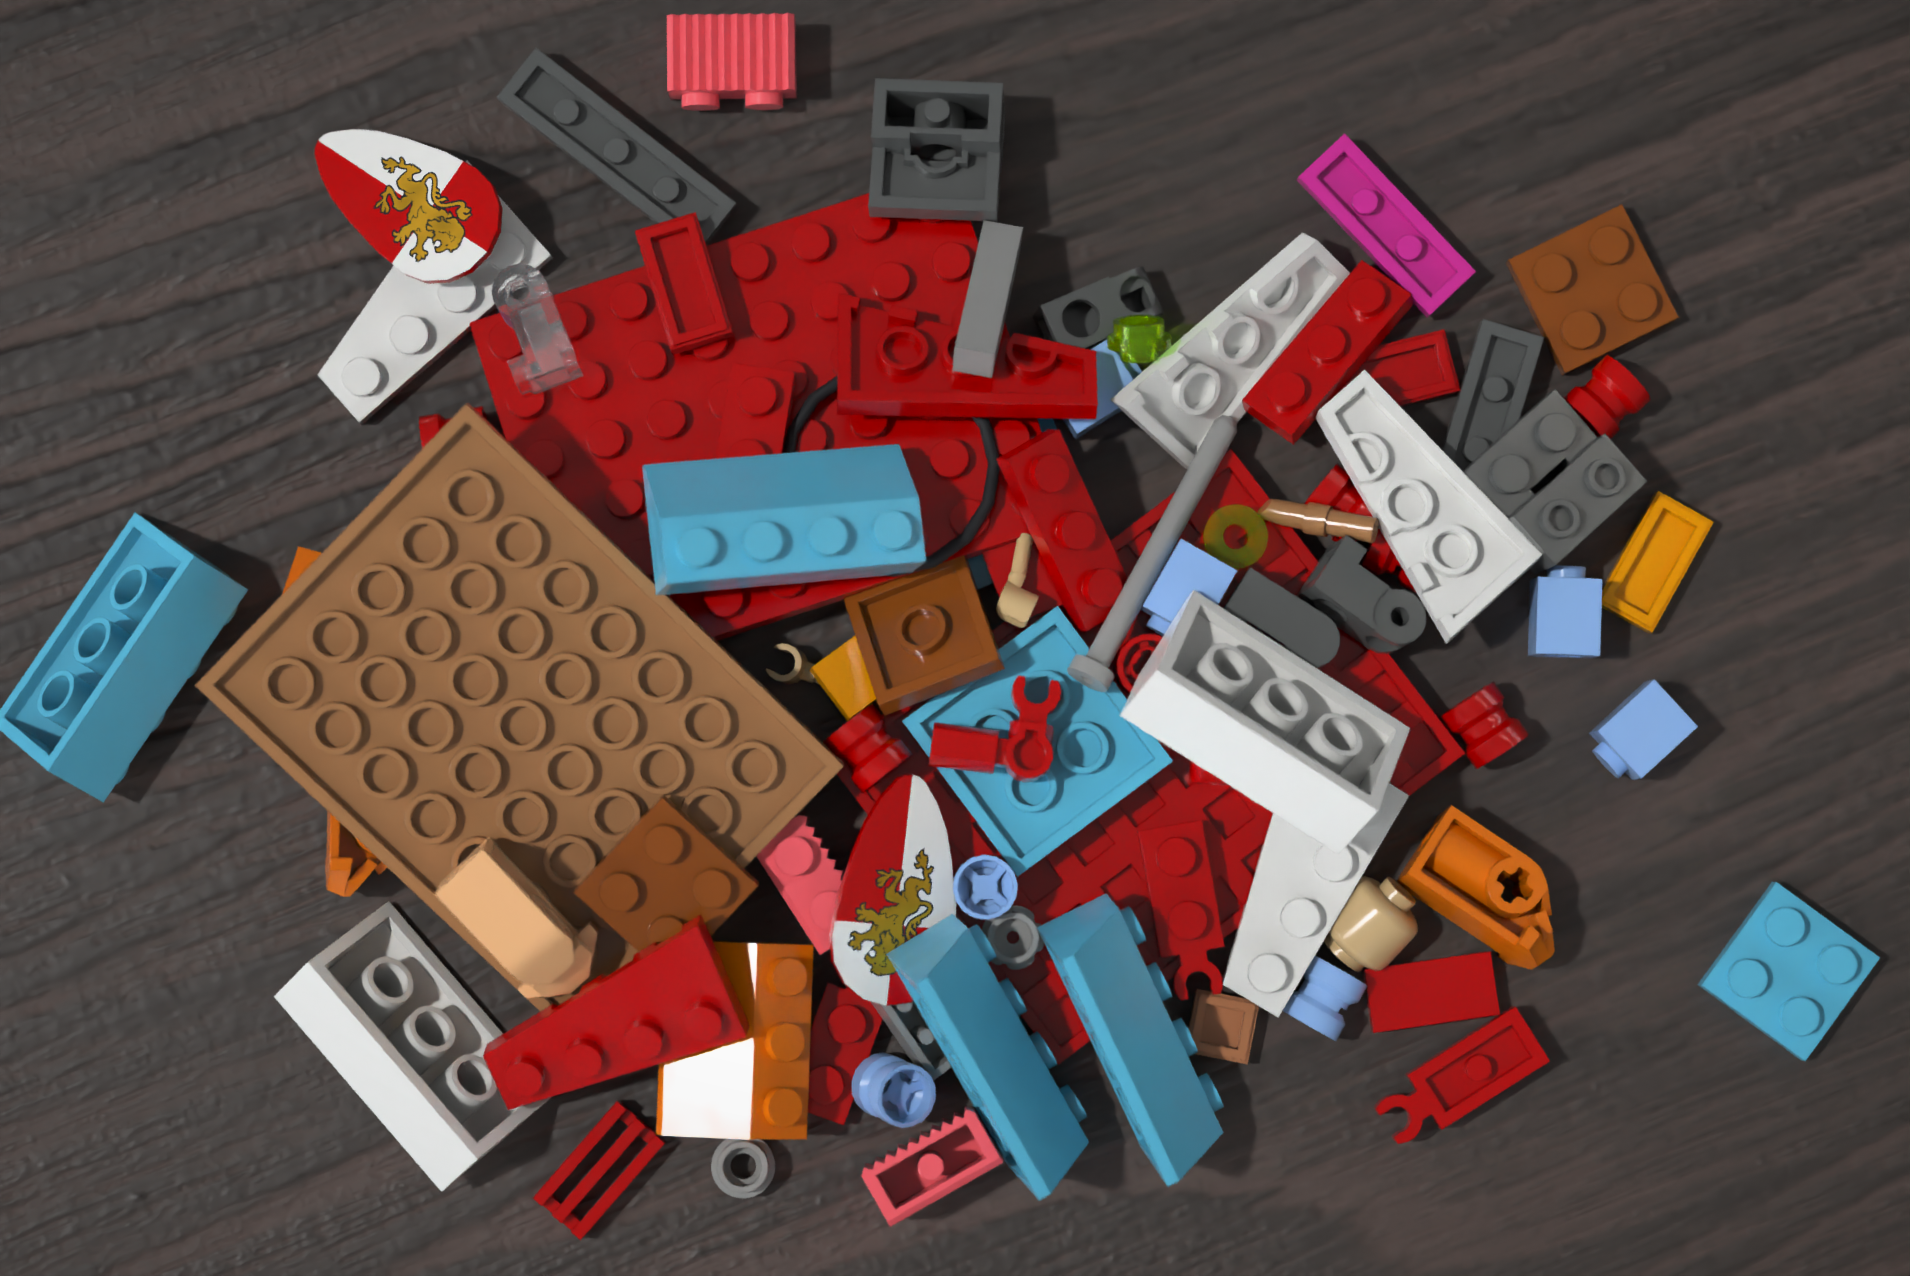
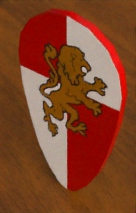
[314,129,503,284]
[829,774,956,1006]

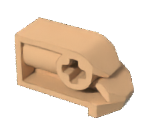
[435,837,599,999]

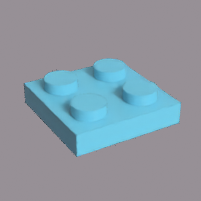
[1697,882,1880,1061]

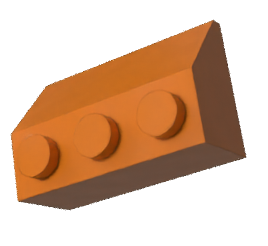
[656,941,814,1139]

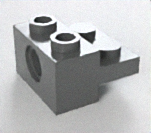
[868,78,1006,222]
[1463,389,1647,575]

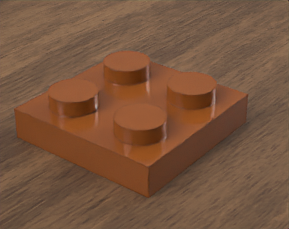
[1506,204,1679,376]
[843,556,1005,715]
[574,794,759,952]

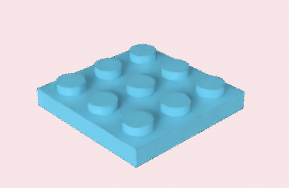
[902,606,1173,877]

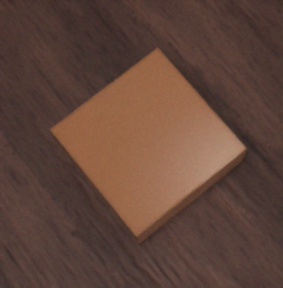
[1188,989,1259,1064]

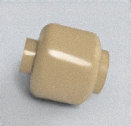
[1324,876,1418,972]

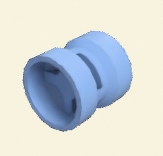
[953,855,1018,920]
[1283,956,1367,1041]
[851,1053,936,1128]

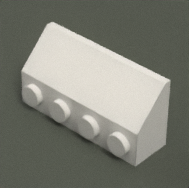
[1120,590,1410,854]
[274,901,551,1192]

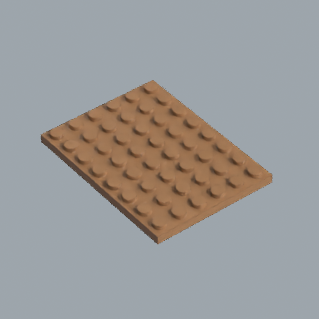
[195,403,844,1011]

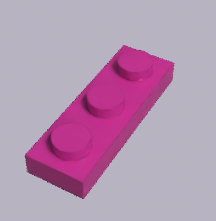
[1297,133,1476,318]

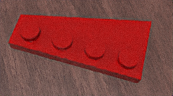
[837,293,1098,419]
[483,914,750,1110]

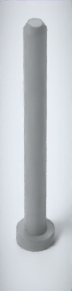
[1067,415,1237,692]

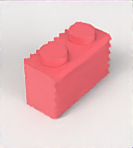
[667,13,797,111]
[756,815,844,955]
[862,1105,1003,1227]

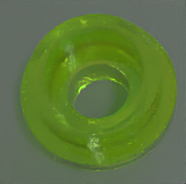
[1107,315,1171,363]
[1203,504,1268,569]

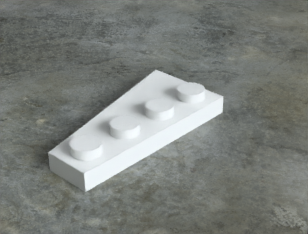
[318,160,553,425]
[1110,232,1350,469]
[1315,370,1542,644]
[1222,784,1409,1017]

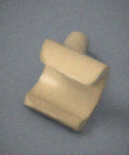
[996,533,1039,628]
[766,643,819,684]

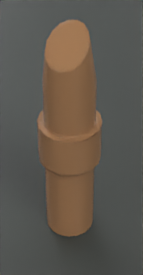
[1256,499,1379,543]

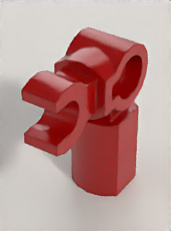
[929,675,1061,783]

